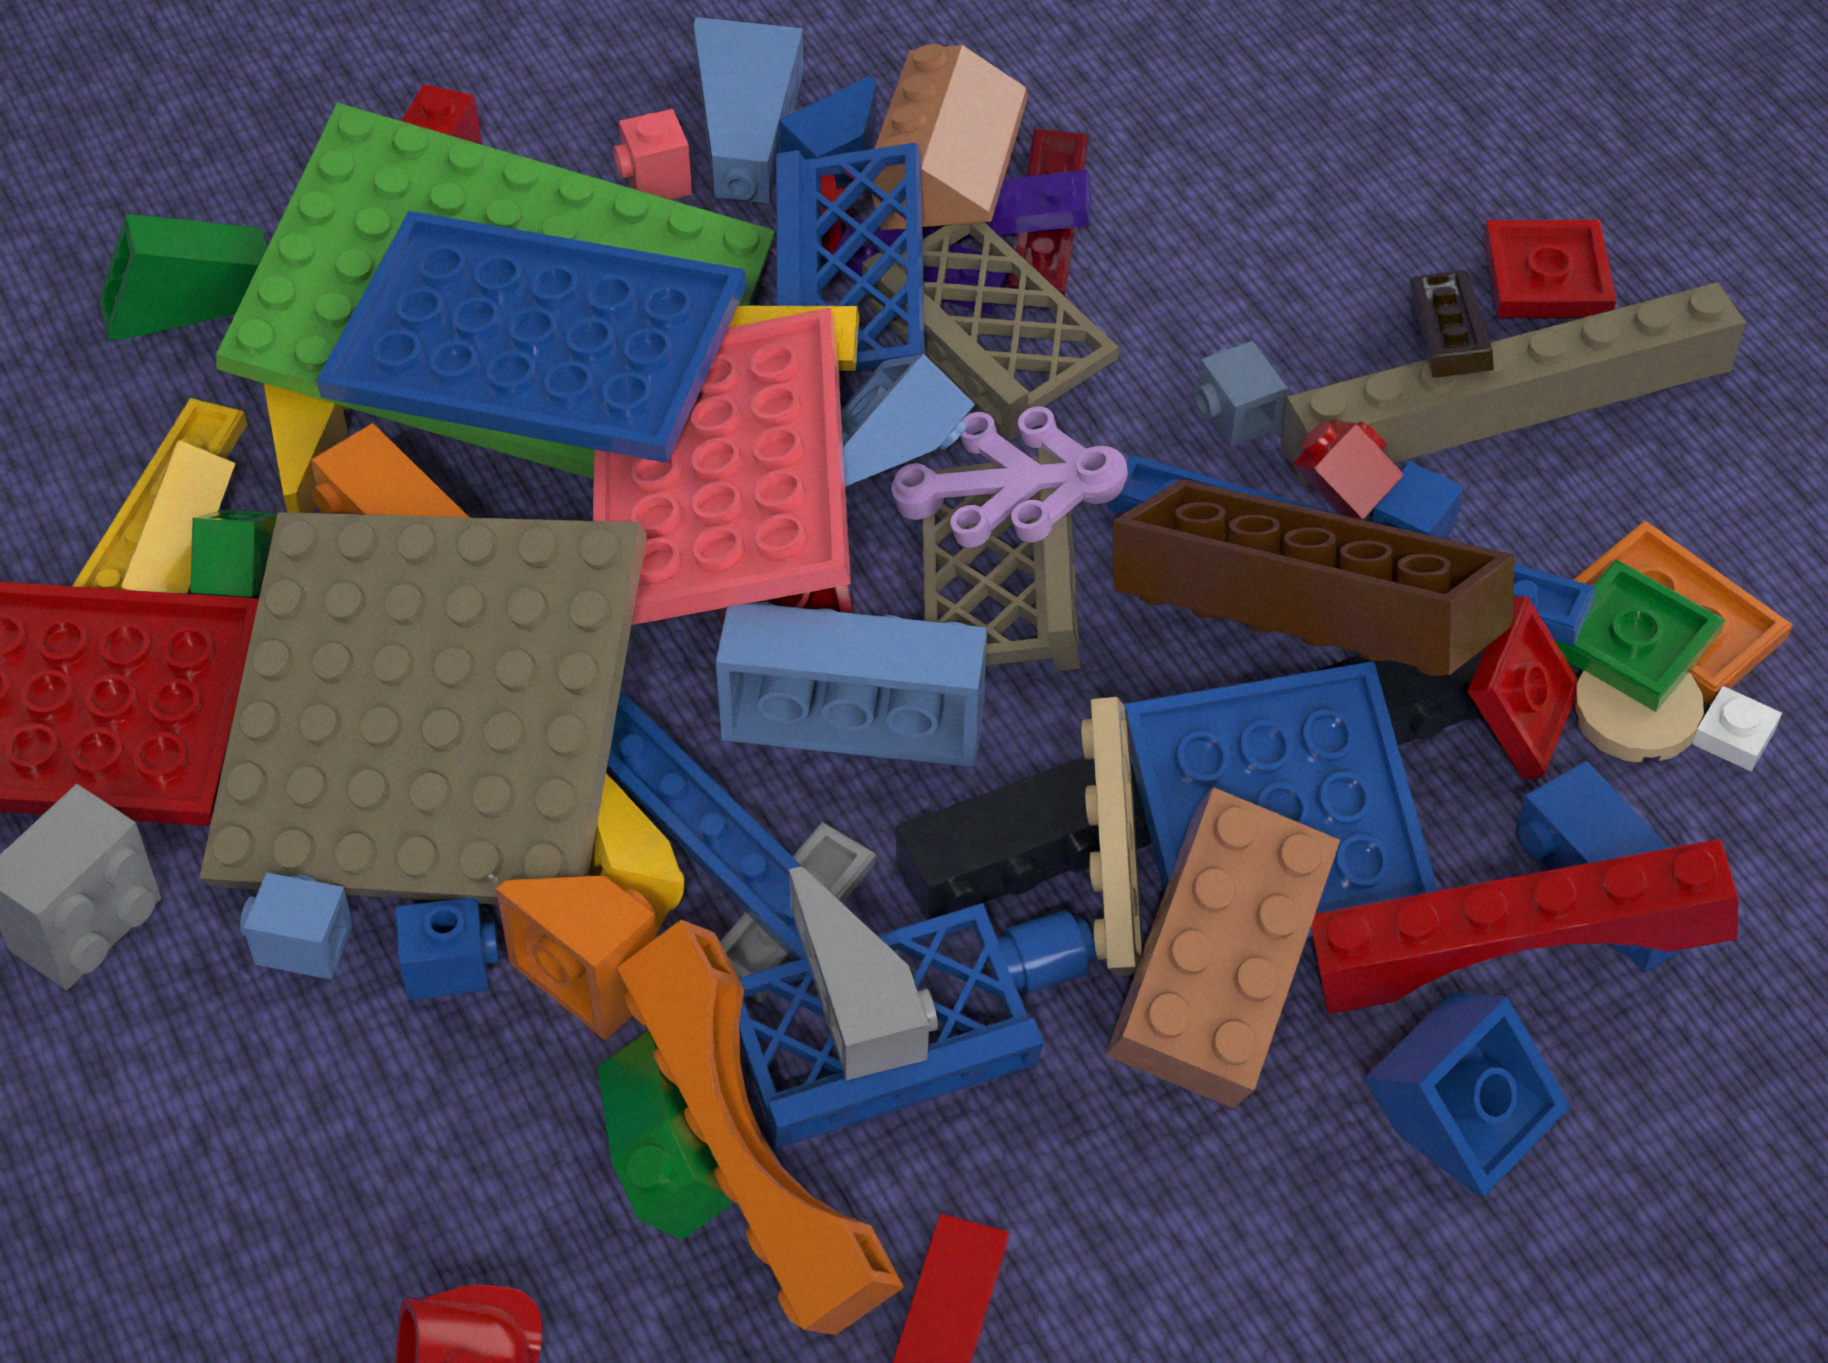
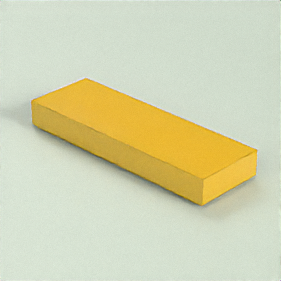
[119,440,236,594]

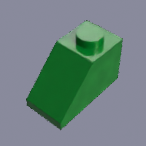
[190,509,278,598]

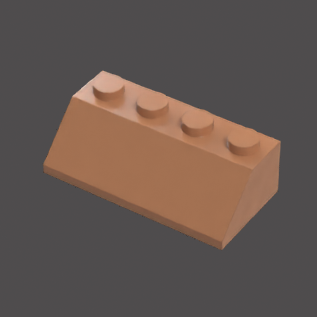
[871,44,1028,230]

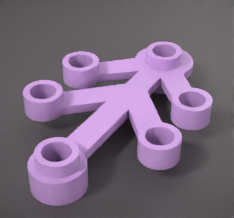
[891,406,1128,548]

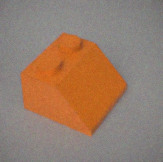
[496,875,657,1041]

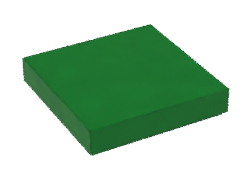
[1555,559,1725,712]

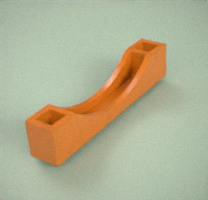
[616,920,904,1335]

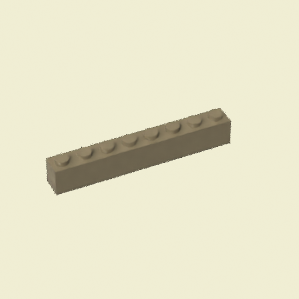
[1280,282,1746,487]

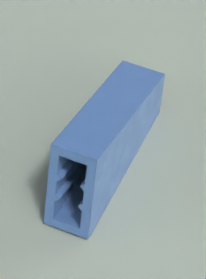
[694,17,804,203]

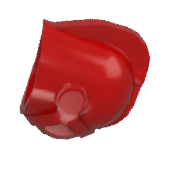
[394,1284,542,1363]

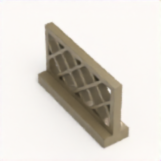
[862,222,1119,442]
[923,447,1081,671]

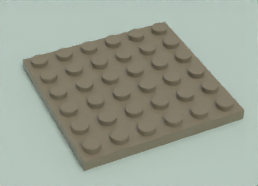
[199,512,647,905]

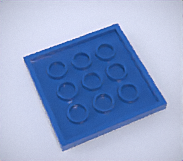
[1124,661,1438,943]

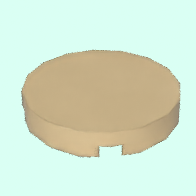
[1573,671,1704,763]

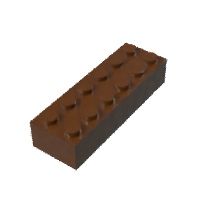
[1113,479,1515,676]

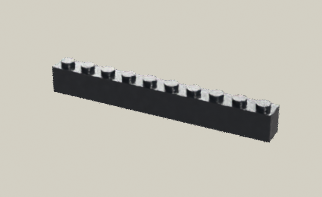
[896,647,1486,920]

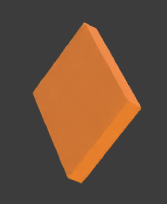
[1573,521,1793,706]

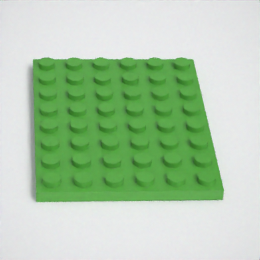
[216,103,775,479]

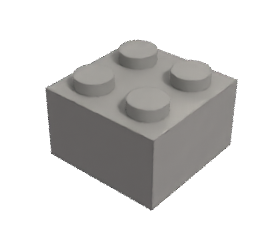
[0,784,161,991]

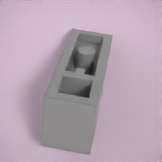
[789,866,938,1081]

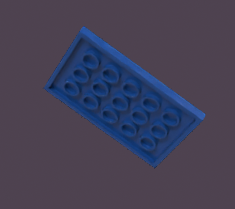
[316,211,747,463]

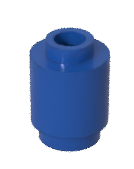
[997,910,1096,994]

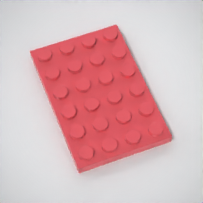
[593,308,851,625]

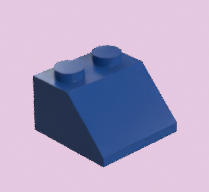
[1364,992,1570,1196]

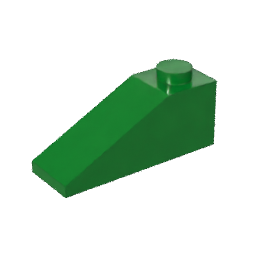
[597,1030,735,1240]

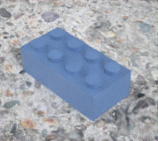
[716,602,987,767]

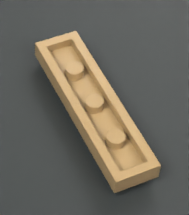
[1081,697,1143,976]

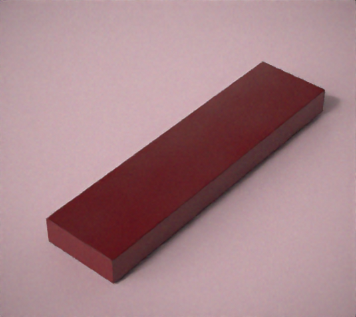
[1008,129,1089,297]

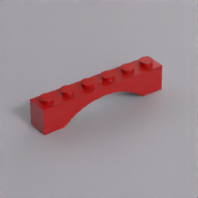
[1311,839,1738,1014]

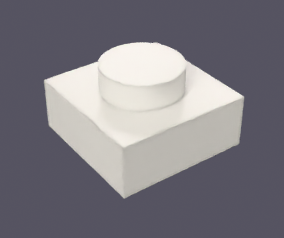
[1692,686,1782,772]

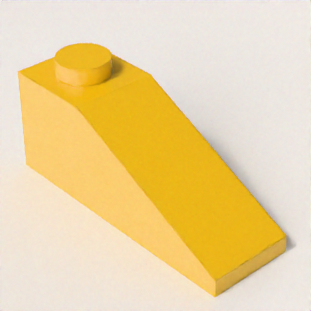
[264,383,351,513]
[588,773,684,934]

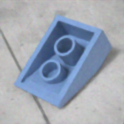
[841,354,975,487]

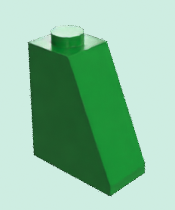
[99,214,267,340]

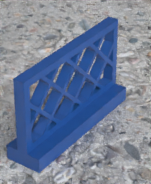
[776,143,925,373]
[739,903,1044,1150]

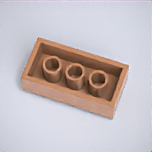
[1105,787,1340,1108]

